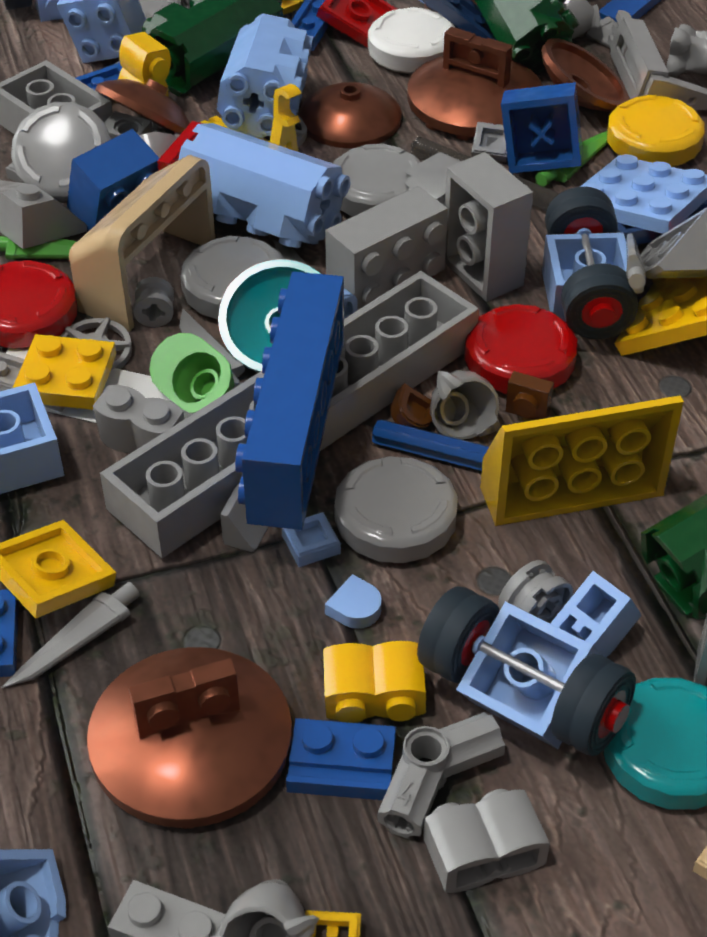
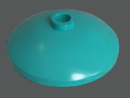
[218,259,321,373]

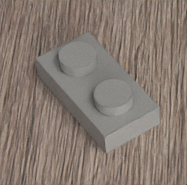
[108,880,226,937]

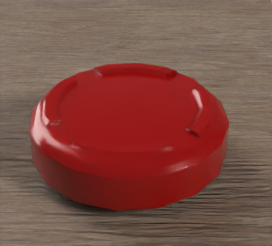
[0,260,77,349]
[465,304,578,394]

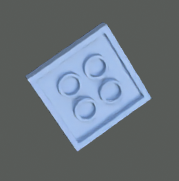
[580,154,707,234]

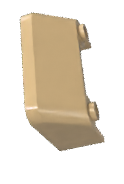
[69,155,215,332]

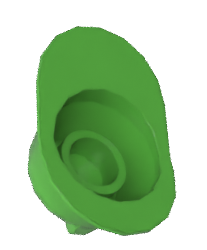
[149,333,235,413]

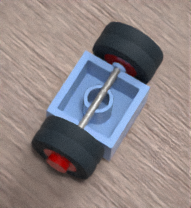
[542,187,638,339]
[417,586,636,756]

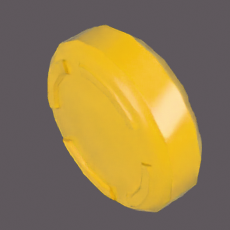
[607,95,705,167]

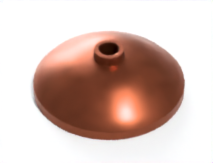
[542,38,629,112]
[95,79,190,135]
[300,82,402,149]

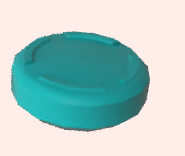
[604,678,707,809]

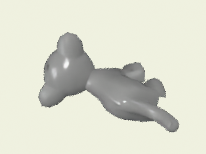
[666,24,707,78]

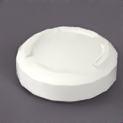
[368,7,455,75]

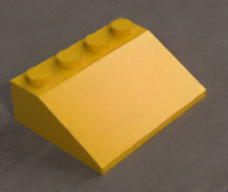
[480,395,684,526]

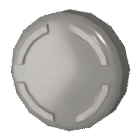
[11,102,111,203]
[333,144,420,217]
[180,236,284,319]
[334,456,458,563]

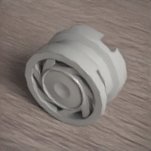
[498,560,573,623]

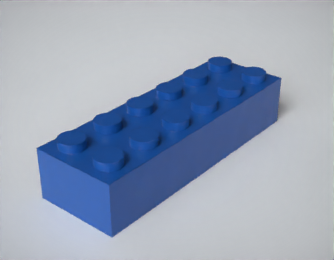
[235,271,344,530]

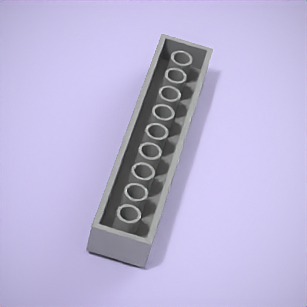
[100,271,479,558]

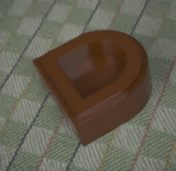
[391,383,433,430]

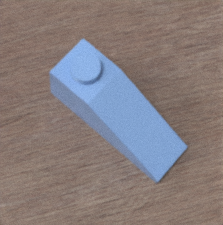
[550,571,642,657]

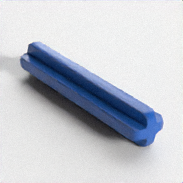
[372,419,489,471]

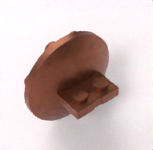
[407,27,542,141]
[87,647,292,829]

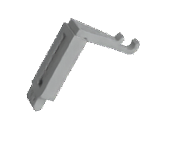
[607,10,707,110]

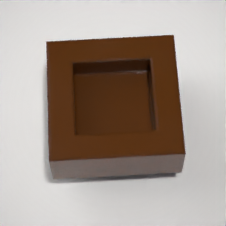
[505,371,554,420]

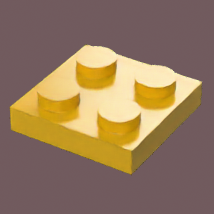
[13,334,116,410]
[0,519,117,619]

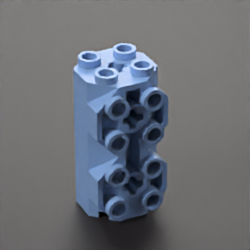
[217,13,313,138]
[178,123,351,248]

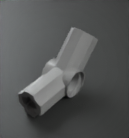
[377,712,505,838]

